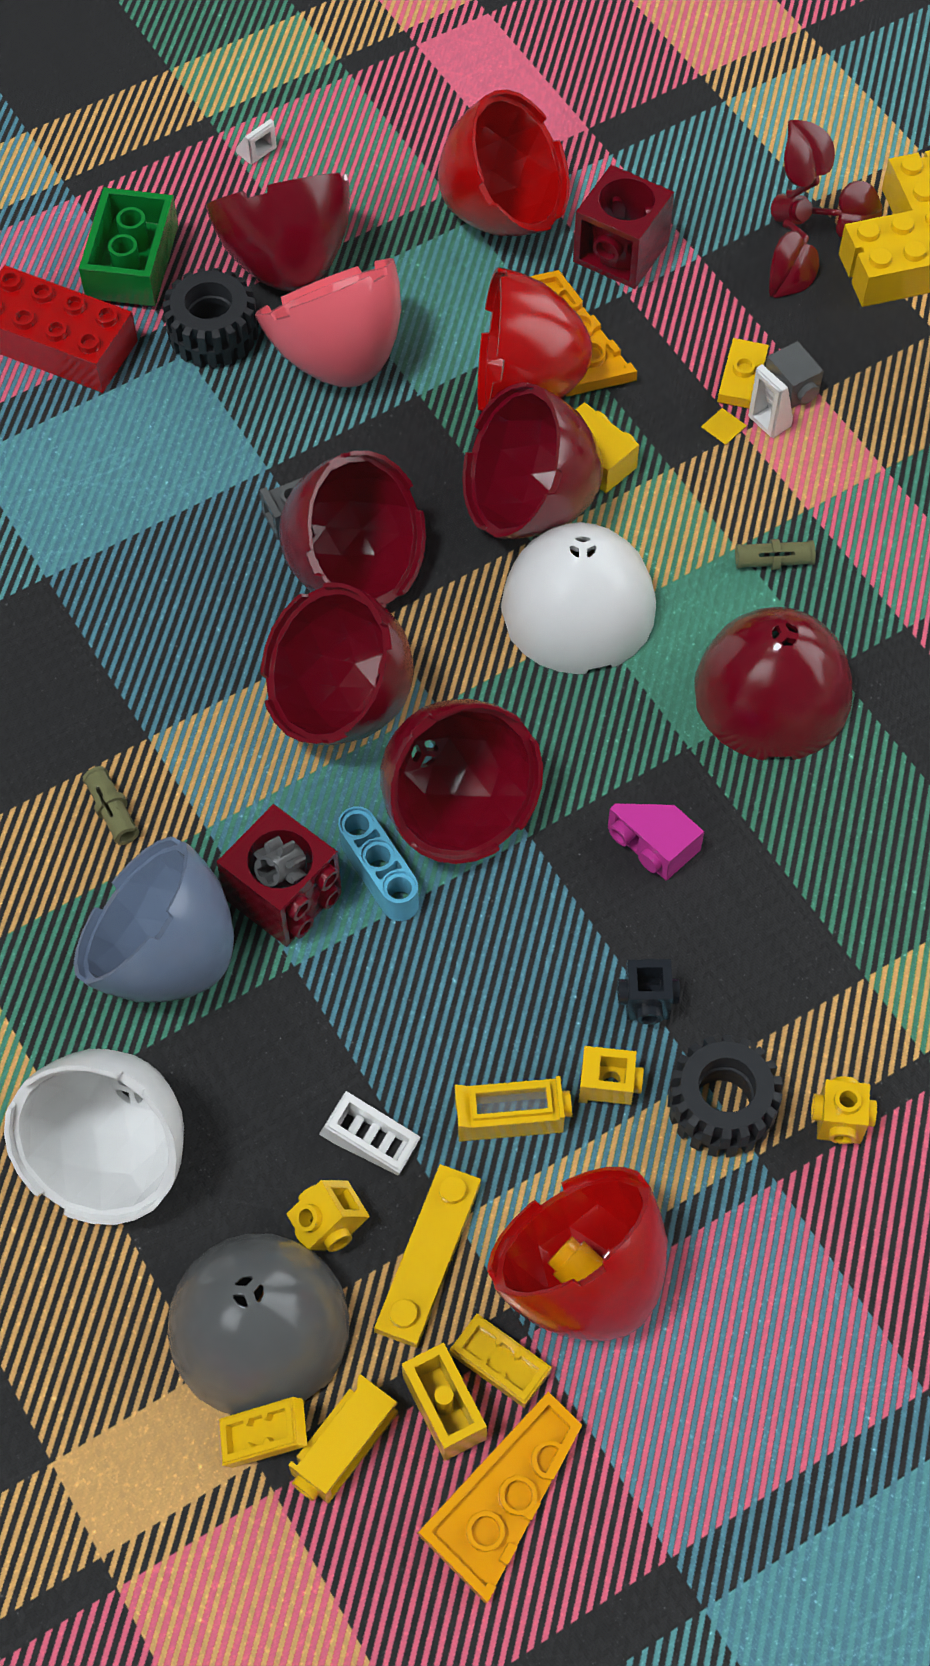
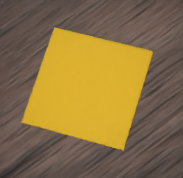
[701,408,747,445]

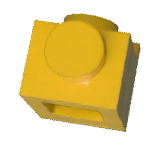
[579,1046,644,1105]

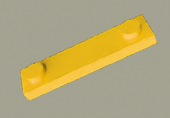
[374,1164,481,1348]

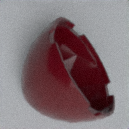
[206,173,350,292]
[462,382,603,539]
[279,451,426,607]
[261,582,414,745]
[694,607,853,760]
[380,699,543,864]

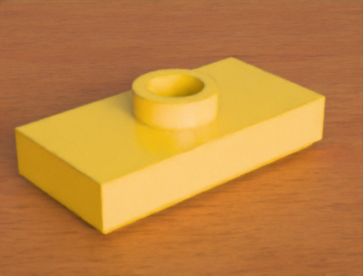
[717,338,769,408]
[449,1313,552,1409]
[219,1397,307,1468]

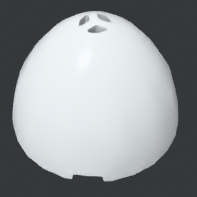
[501,522,656,674]
[4,1049,184,1225]

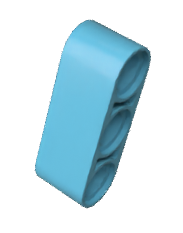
[338,806,419,921]

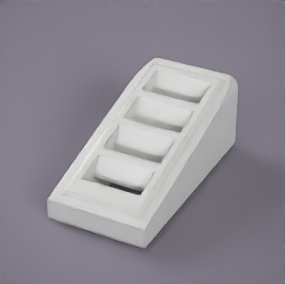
[748,364,793,439]
[319,1091,421,1175]

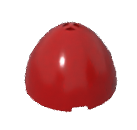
[438,89,570,236]
[477,267,592,411]
[487,1167,668,1342]

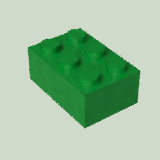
[79,187,178,306]

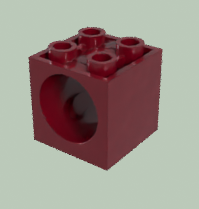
[573,165,674,289]
[216,804,342,947]

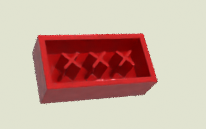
[0,265,138,393]

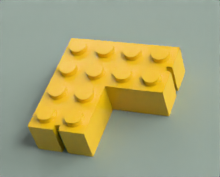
[839,150,930,307]

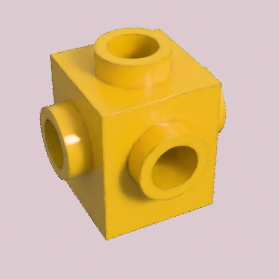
[811,1076,877,1144]
[287,1180,370,1252]

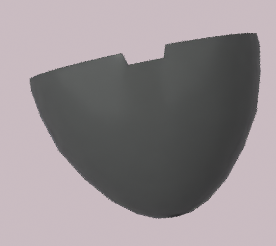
[167,1234,349,1415]

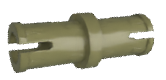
[735,539,816,570]
[83,766,139,845]

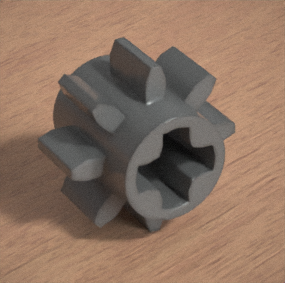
[254,836,306,888]

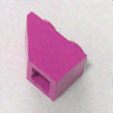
[608,803,704,881]

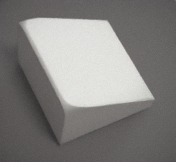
[236,119,277,165]

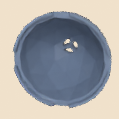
[74,836,234,1002]

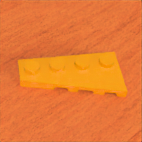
[529,270,637,397]
[417,1391,582,1604]

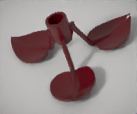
[769,120,882,298]

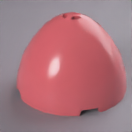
[255,258,401,387]

